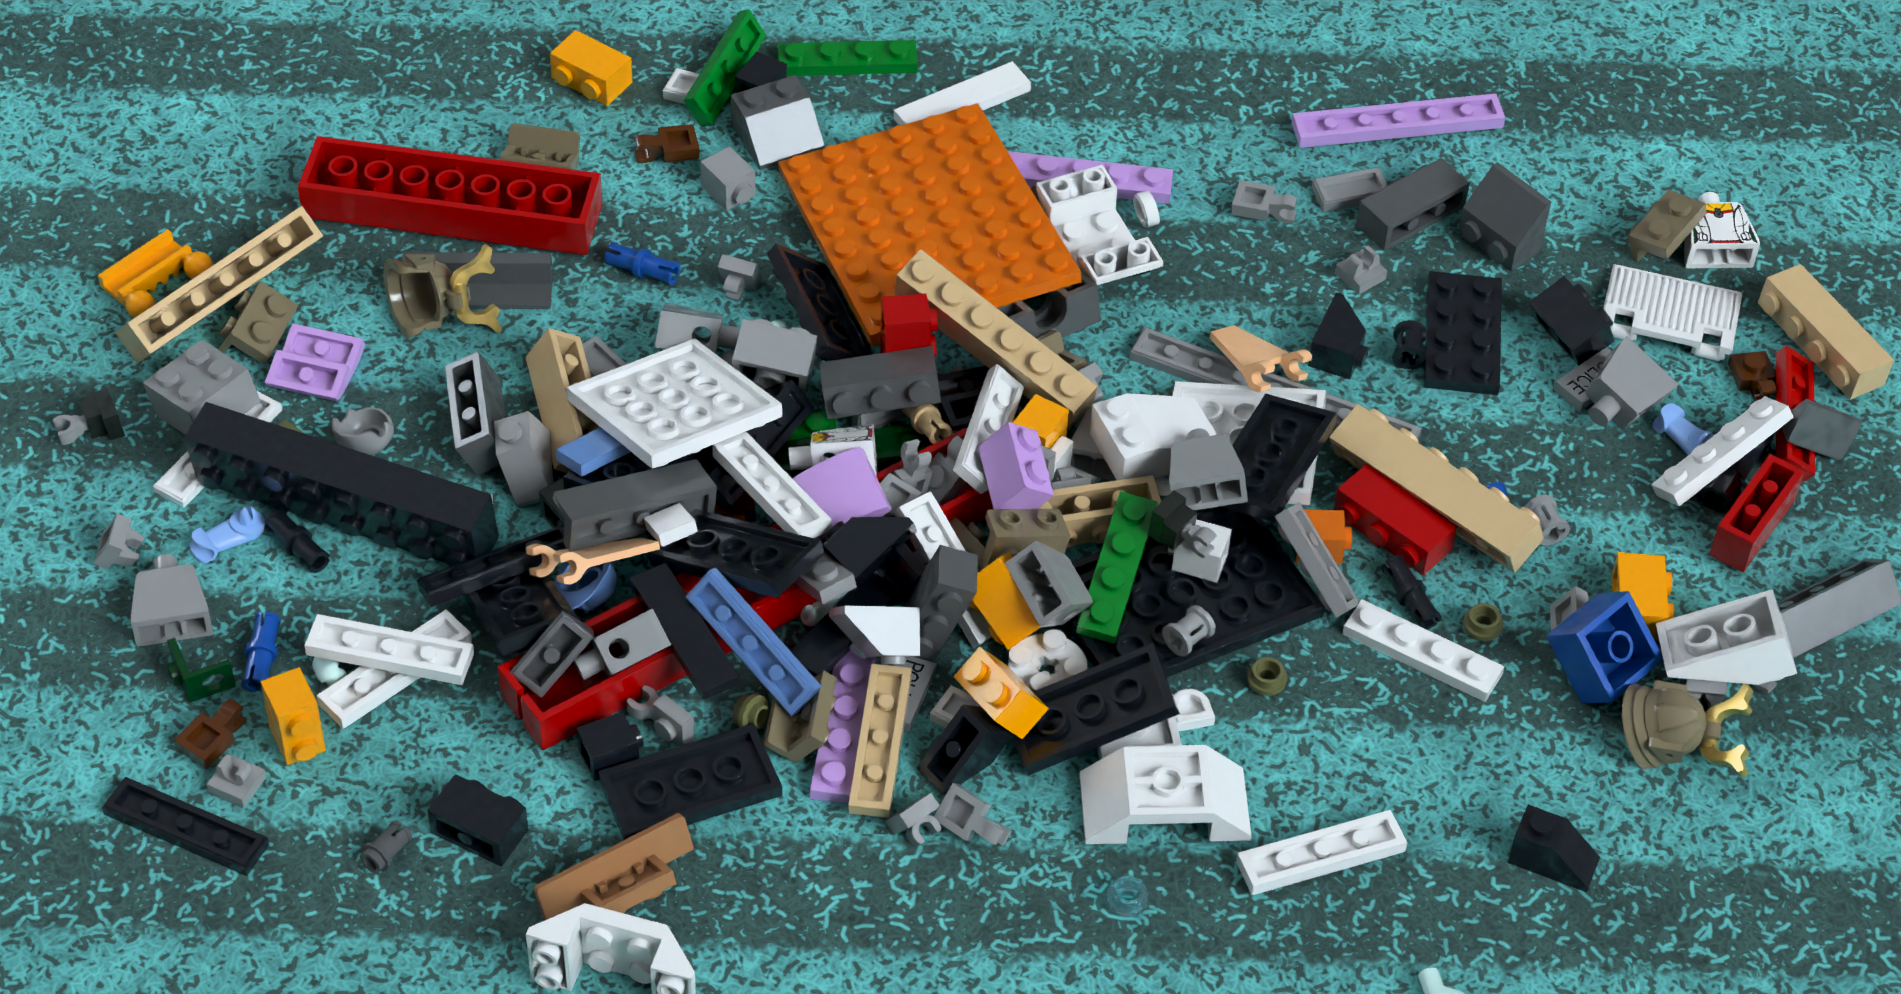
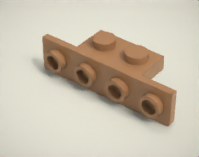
[534,813,694,921]

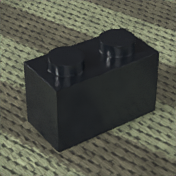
[1529,276,1615,366]
[427,774,528,867]

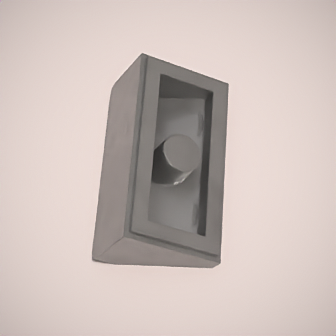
[1782,399,1862,460]
[510,610,594,698]

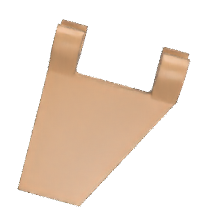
[1209,325,1312,393]
[526,537,660,584]

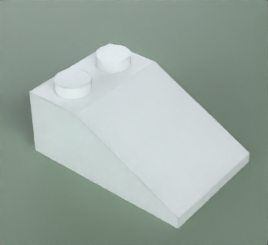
[1090,393,1217,480]
[1656,589,1797,685]

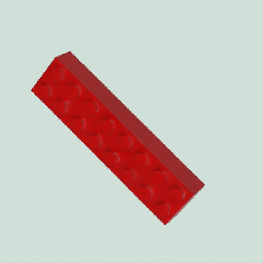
[298,136,603,255]

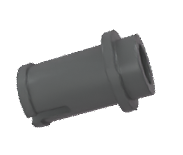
[360,821,412,873]

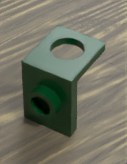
[166,638,236,703]

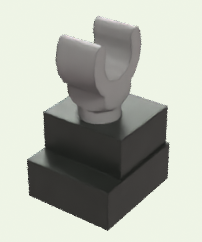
[53,388,125,445]
[1148,490,1217,558]

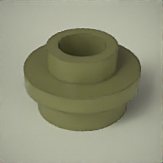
[1463,603,1503,641]
[1247,657,1287,696]
[733,694,770,731]

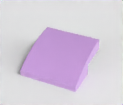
[265,323,366,402]
[792,447,892,547]

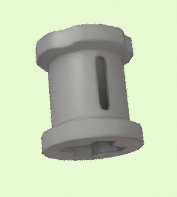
[1524,494,1570,546]
[1162,605,1216,656]

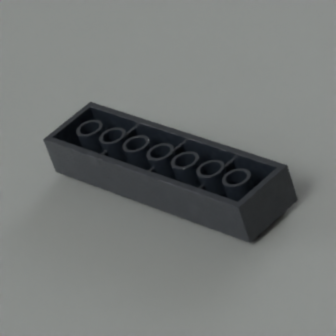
[184,402,499,566]

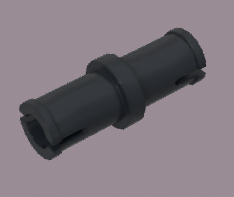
[264,509,330,573]
[1380,555,1442,630]

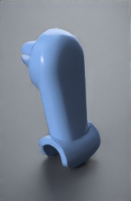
[1652,403,1714,455]
[190,506,265,564]

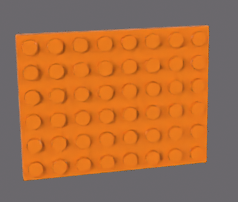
[778,103,1082,346]

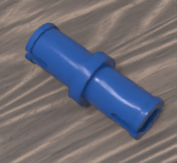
[605,242,680,285]
[241,611,281,692]

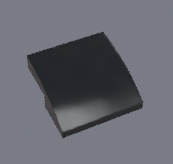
[932,365,1023,431]

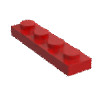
[1776,346,1815,481]

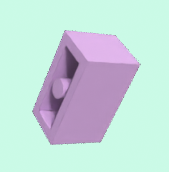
[978,422,1054,510]

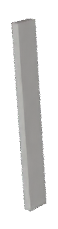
[1129,327,1422,439]

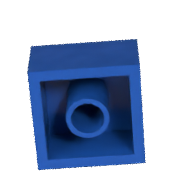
[1546,591,1663,703]

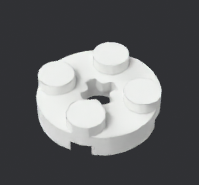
[1008,629,1087,692]

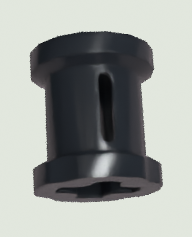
[1392,320,1427,370]

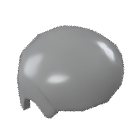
[332,407,394,456]

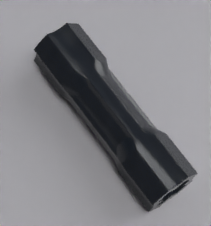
[1699,433,1774,513]

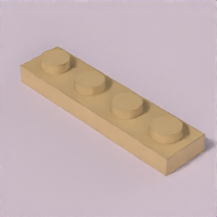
[848,664,912,818]

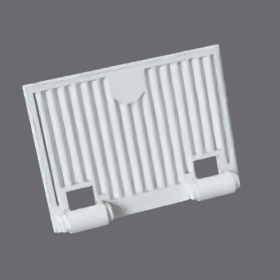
[1603,264,1742,362]

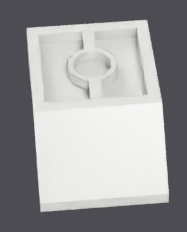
[1036,165,1163,285]
[1079,745,1251,844]
[526,903,696,994]

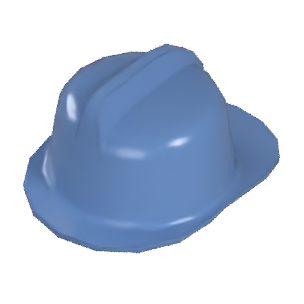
[553,562,618,612]

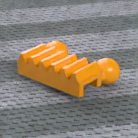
[98,229,213,318]

